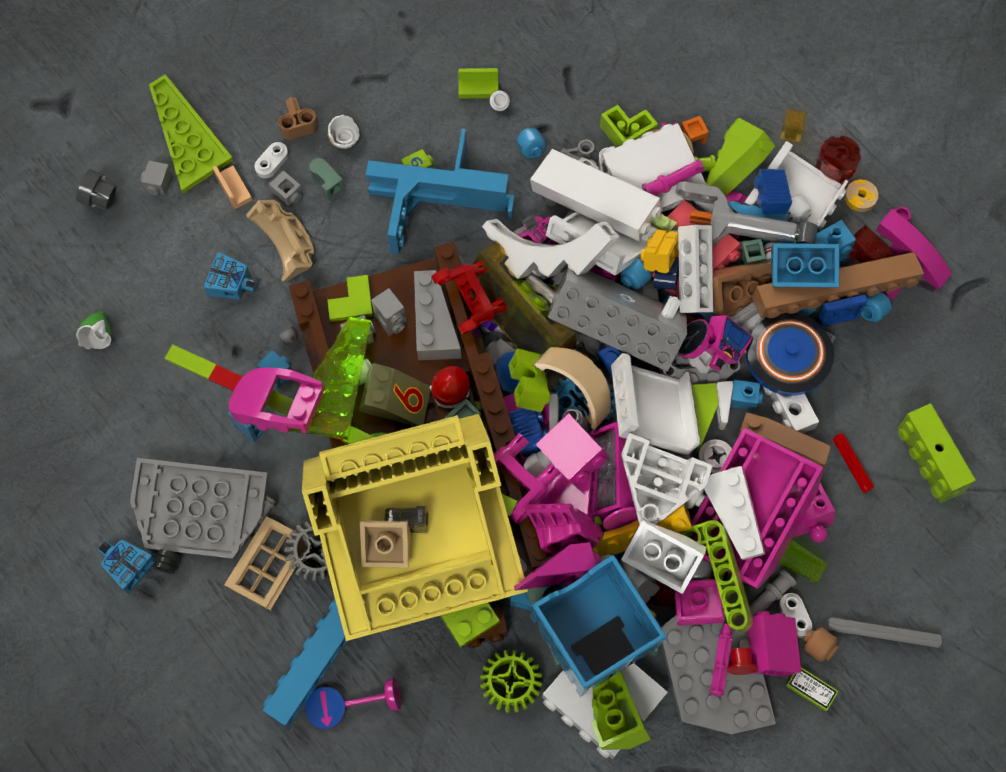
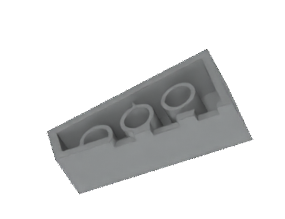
[414,270,461,361]

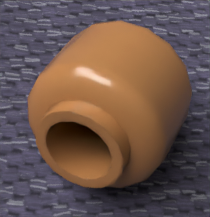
[803,627,839,662]

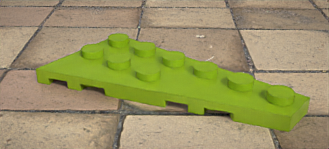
[149,74,233,194]

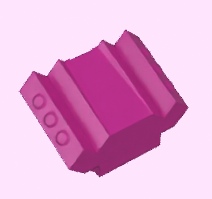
[525,504,604,556]

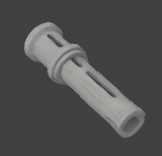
[749,570,796,617]

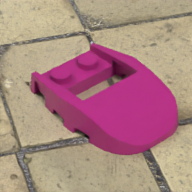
[229,368,325,433]

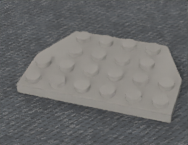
[130,458,269,559]
[661,592,776,735]

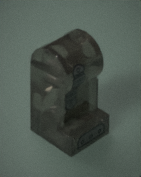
[384,506,429,533]

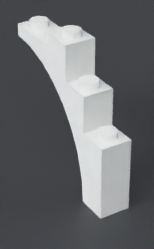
[482,219,620,279]

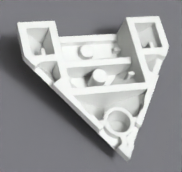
[621,433,713,525]

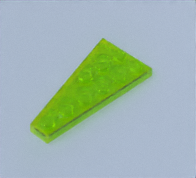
[290,317,371,440]

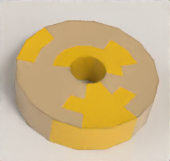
[844,179,878,212]

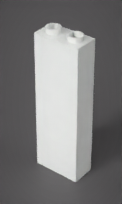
[530,149,662,241]

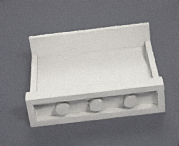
[601,123,706,213]
[743,141,848,244]
[546,212,659,275]
[611,353,700,455]
[542,663,668,759]

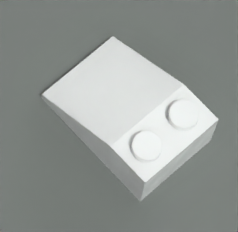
[621,520,707,594]

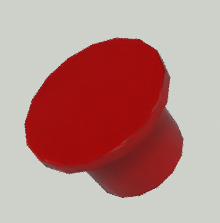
[727,648,758,675]

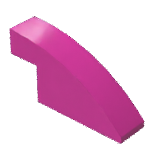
[876,209,952,290]

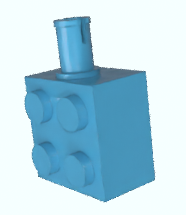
[815,220,856,265]

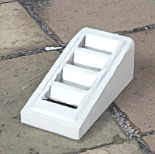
[716,381,733,430]

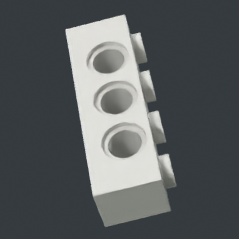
[678,225,713,313]

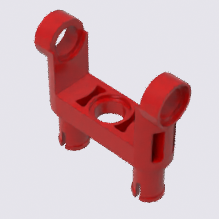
[431,261,507,335]

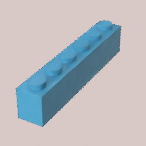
[262,599,347,729]

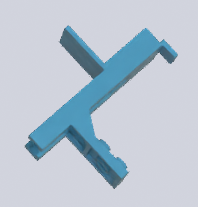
[365,129,514,254]

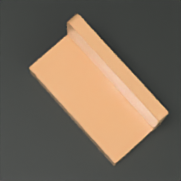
[212,166,253,210]

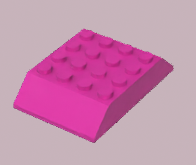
[690,428,824,589]

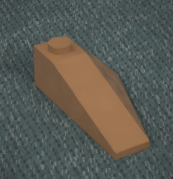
[713,260,772,317]

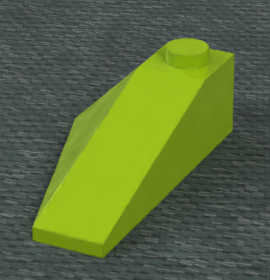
[706,118,775,197]
[592,672,651,750]

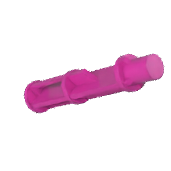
[710,623,733,696]

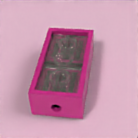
[588,421,635,521]

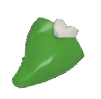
[76,311,112,350]

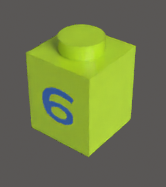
[401,149,434,169]

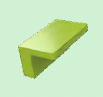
[458,68,498,99]

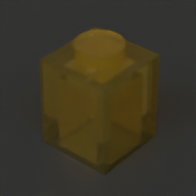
[780,109,807,142]

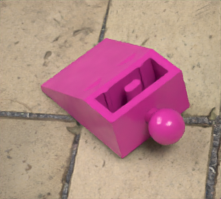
[793,483,835,543]
[514,542,601,591]

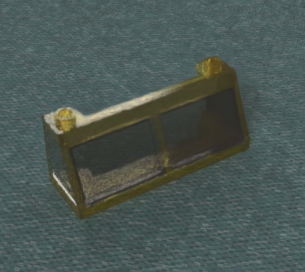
[471,240,577,375]

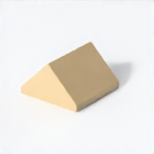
[360,521,412,568]

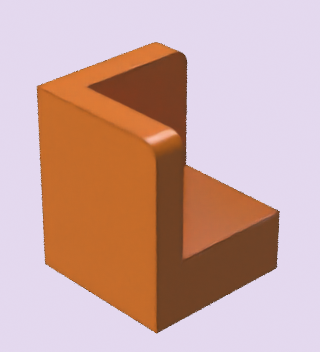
[681,116,709,145]

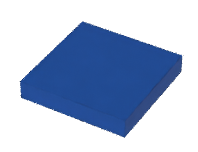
[816,295,868,327]

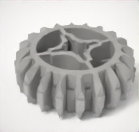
[284,521,329,581]

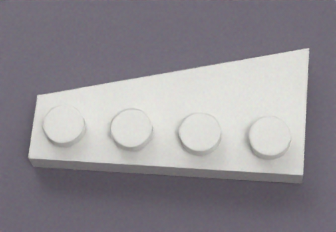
[704,466,765,560]

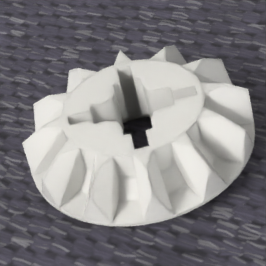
[699,439,732,474]

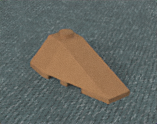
[739,412,831,467]

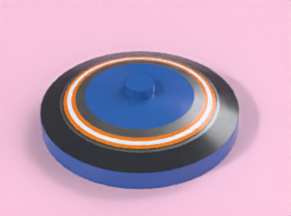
[746,313,834,396]

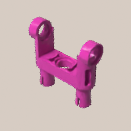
[493,433,561,524]

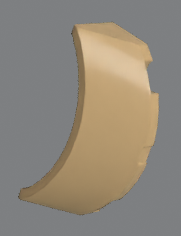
[246,200,314,282]
[534,347,611,430]

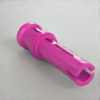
[642,159,704,196]

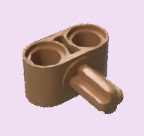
[278,97,318,140]

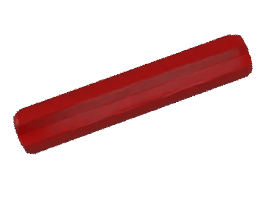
[833,433,874,493]

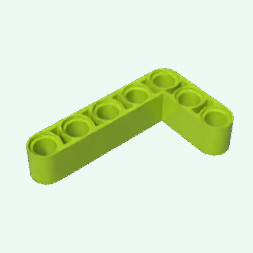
[679,520,753,632]

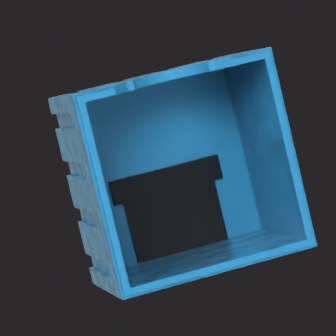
[530,555,667,697]

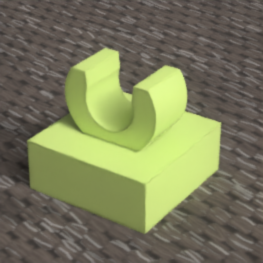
[651,214,677,232]

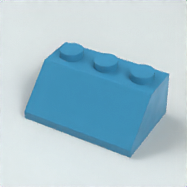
[771,243,839,288]

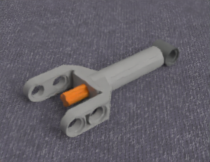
[667,182,818,247]

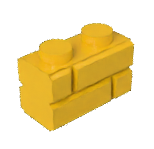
[641,229,679,273]

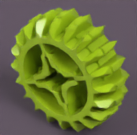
[480,650,542,713]

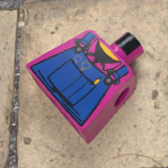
[705,315,753,371]

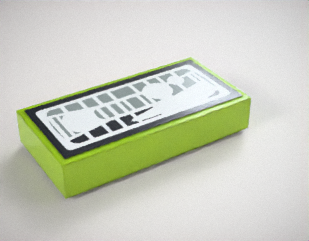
[786,668,839,712]

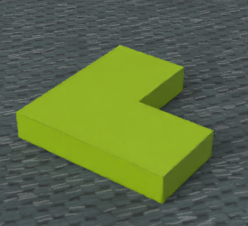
[328,275,373,322]

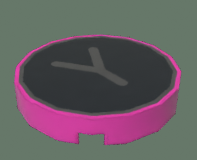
[678,319,713,359]

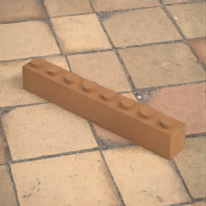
[752,252,924,318]

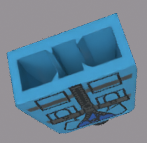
[204,252,258,300]
[98,540,156,594]

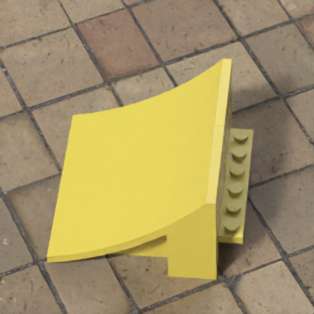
[302,414,528,641]

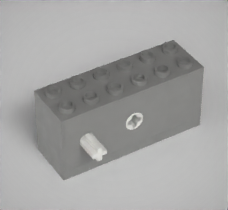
[548,267,687,371]

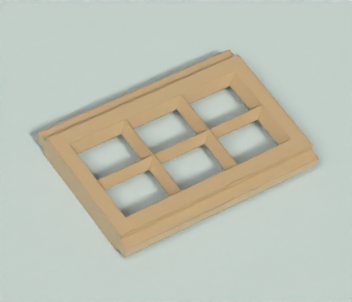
[225,516,306,611]

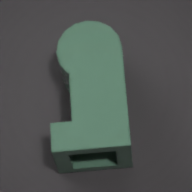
[309,158,345,200]
[740,239,766,265]

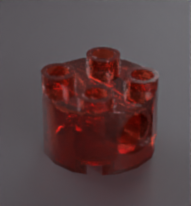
[815,136,861,184]

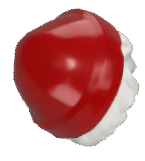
[430,366,470,408]

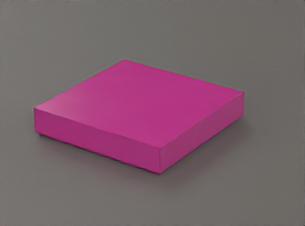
[675,579,724,626]

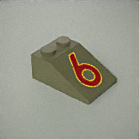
[359,363,431,427]

